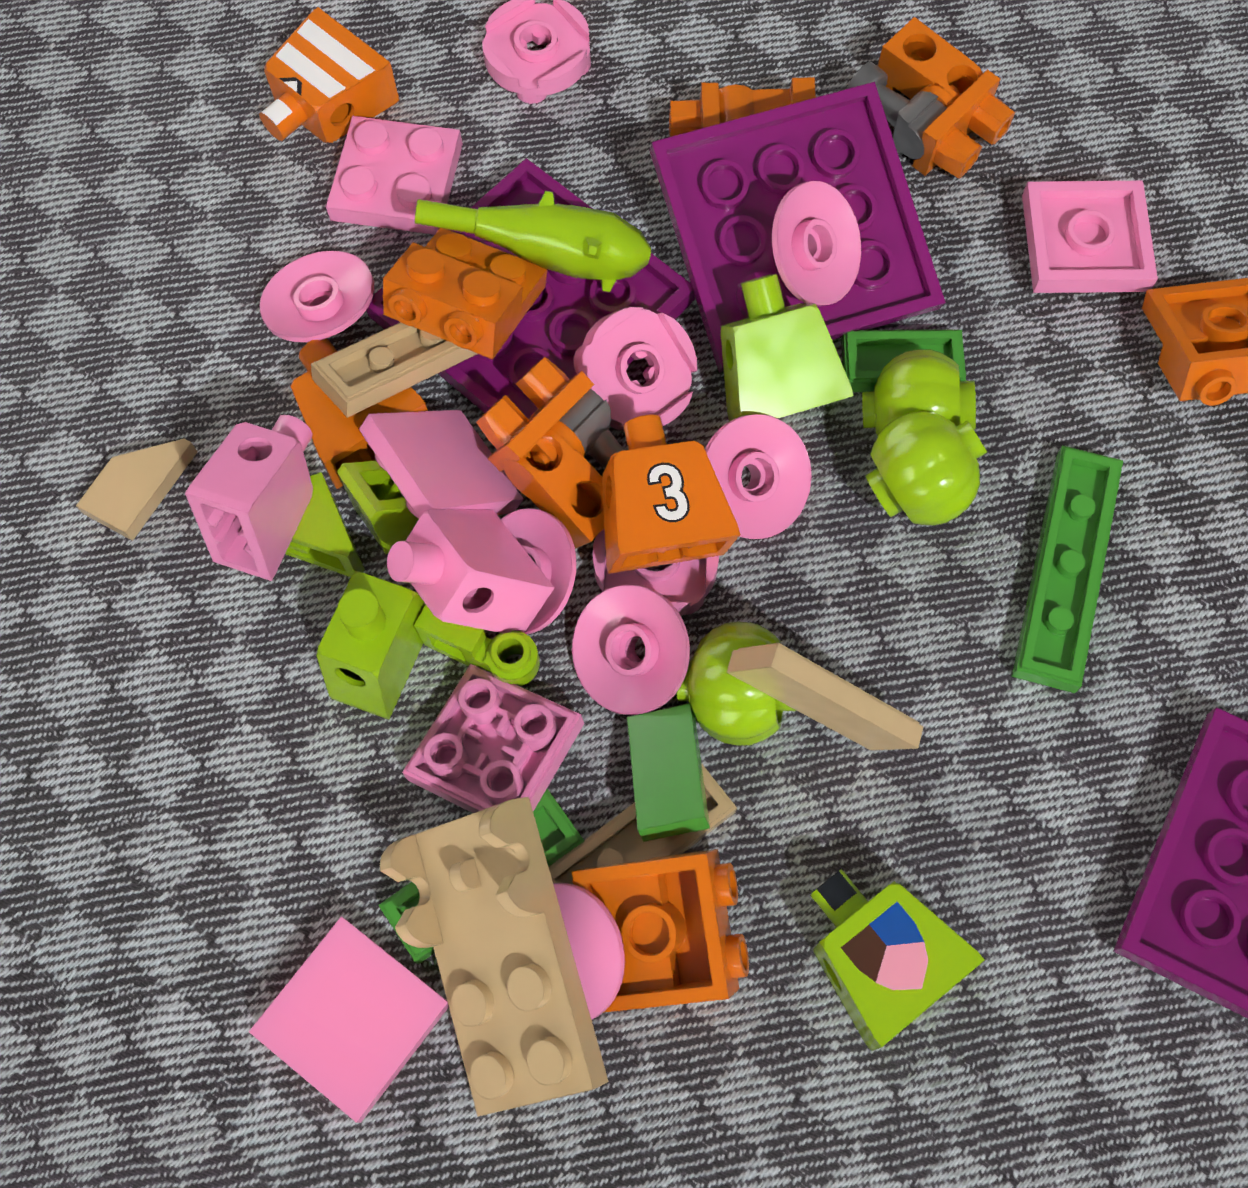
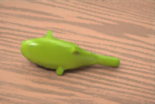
[415,191,651,292]

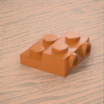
[383,228,547,360]
[1142,278,1248,406]
[572,849,749,1013]

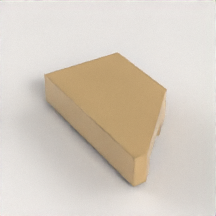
[76,439,198,541]

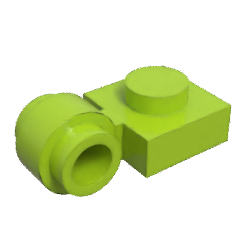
[414,604,540,686]

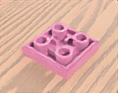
[359,410,524,519]
[402,664,584,813]
[249,916,449,1123]

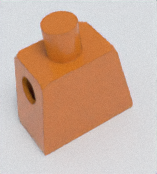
[290,338,428,489]

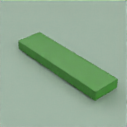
[1012,446,1123,693]

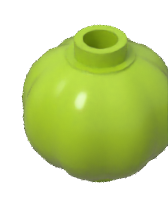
[862,349,976,436]
[865,411,988,525]
[677,621,797,746]

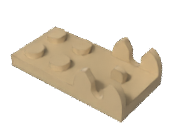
[380,797,609,1117]

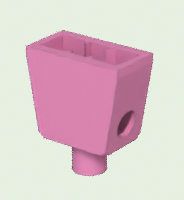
[185,415,313,581]
[387,509,555,633]

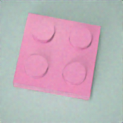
[326,116,463,235]
[1022,180,1158,293]

